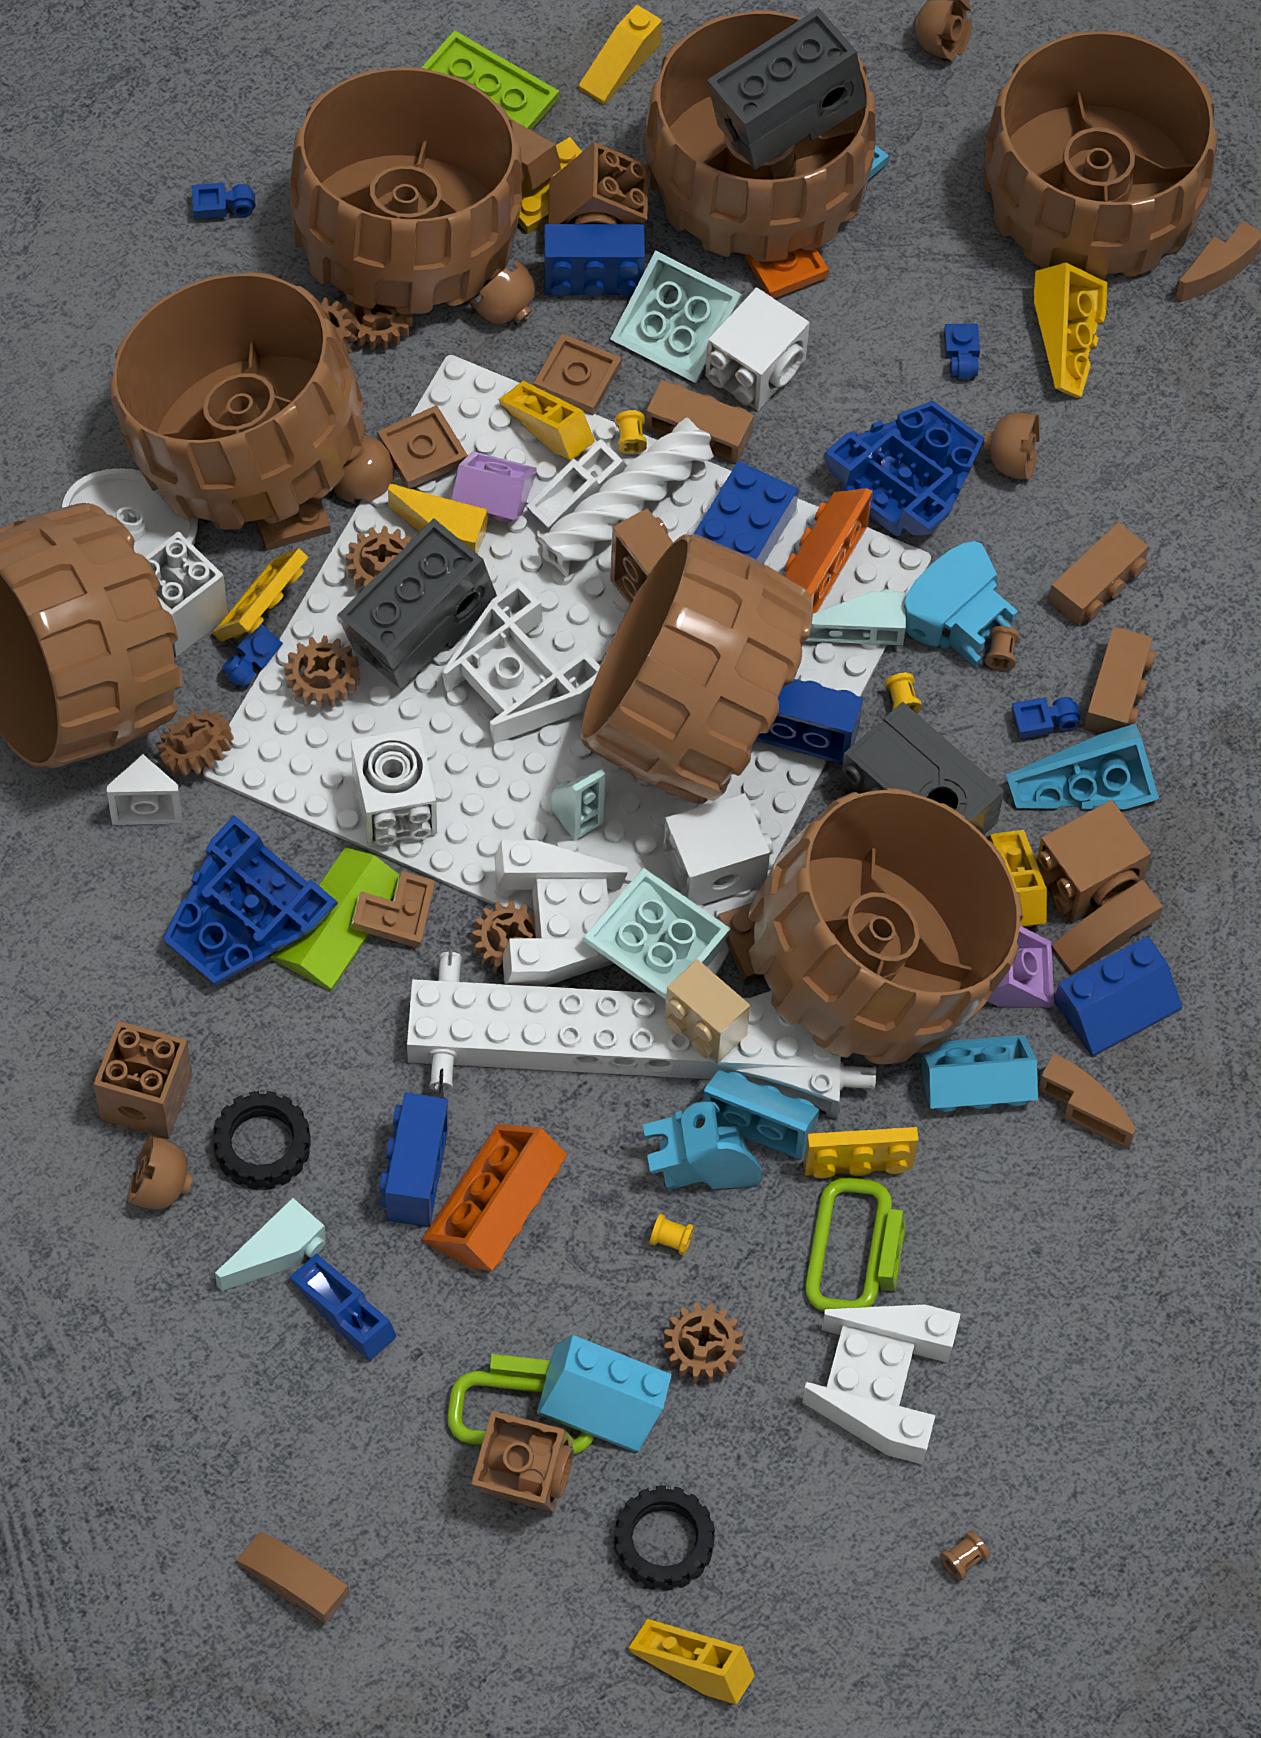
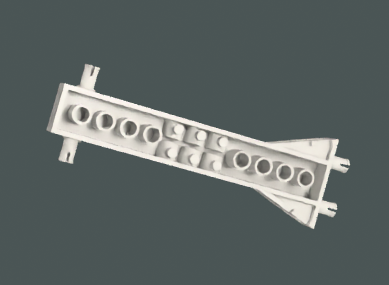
[407,952,876,1119]

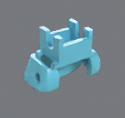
[904,541,1018,667]
[643,1101,762,1190]

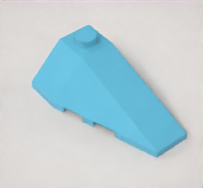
[1006,723,1159,809]

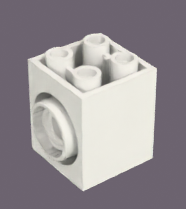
[705,287,810,411]
[145,531,228,657]
[351,727,437,846]
[663,793,773,906]

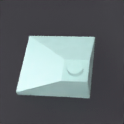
[610,250,742,384]
[582,868,731,999]

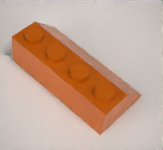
[784,488,873,614]
[422,1124,568,1271]

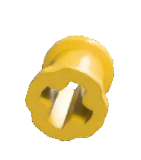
[615,410,647,455]
[884,672,922,713]
[649,1214,695,1256]

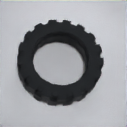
[213,1091,311,1190]
[614,1485,715,1591]

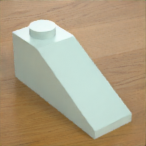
[806,589,906,645]
[551,769,606,841]
[215,1198,326,1291]

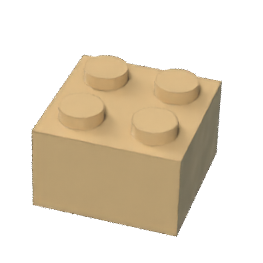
[665,959,750,1064]

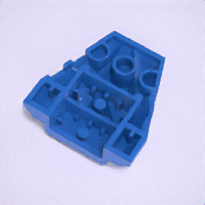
[823,401,985,535]
[163,815,338,986]

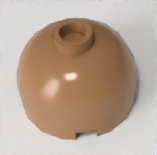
[913,0,972,61]
[470,260,536,324]
[985,412,1041,480]
[333,435,395,503]
[128,1135,193,1210]

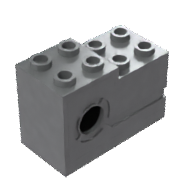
[707,8,867,169]
[337,518,497,690]
[840,702,1004,835]

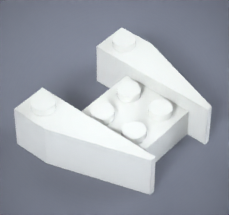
[442,580,600,743]
[494,840,628,987]
[802,1304,961,1465]

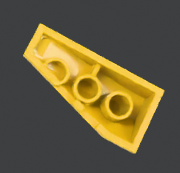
[1034,263,1108,398]

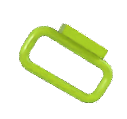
[805,1178,906,1312]
[447,1354,594,1454]

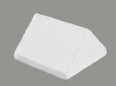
[107,754,183,825]

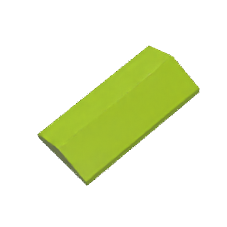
[271,847,399,992]

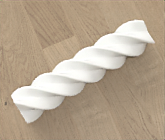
[539,417,714,577]

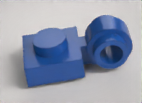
[192,183,256,219]
[944,323,980,380]
[221,624,283,688]
[1011,697,1081,739]

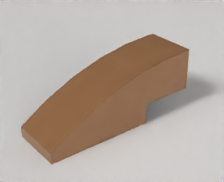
[1175,221,1261,302]
[1052,880,1163,975]
[1038,1053,1136,1149]
[236,1532,349,1624]

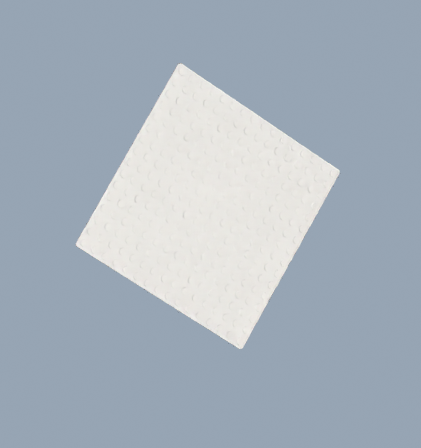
[203,355,931,976]

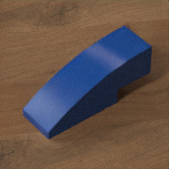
[289,1254,397,1361]

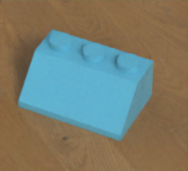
[920,1035,1038,1112]
[701,1070,820,1160]
[537,1335,672,1453]

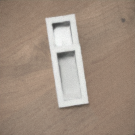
[526,439,627,530]

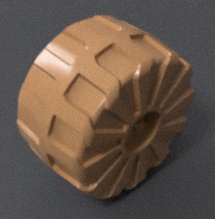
[645,10,876,262]
[983,31,1218,280]
[289,67,522,314]
[110,272,365,530]
[0,503,183,768]
[581,534,813,804]
[748,788,1023,1064]

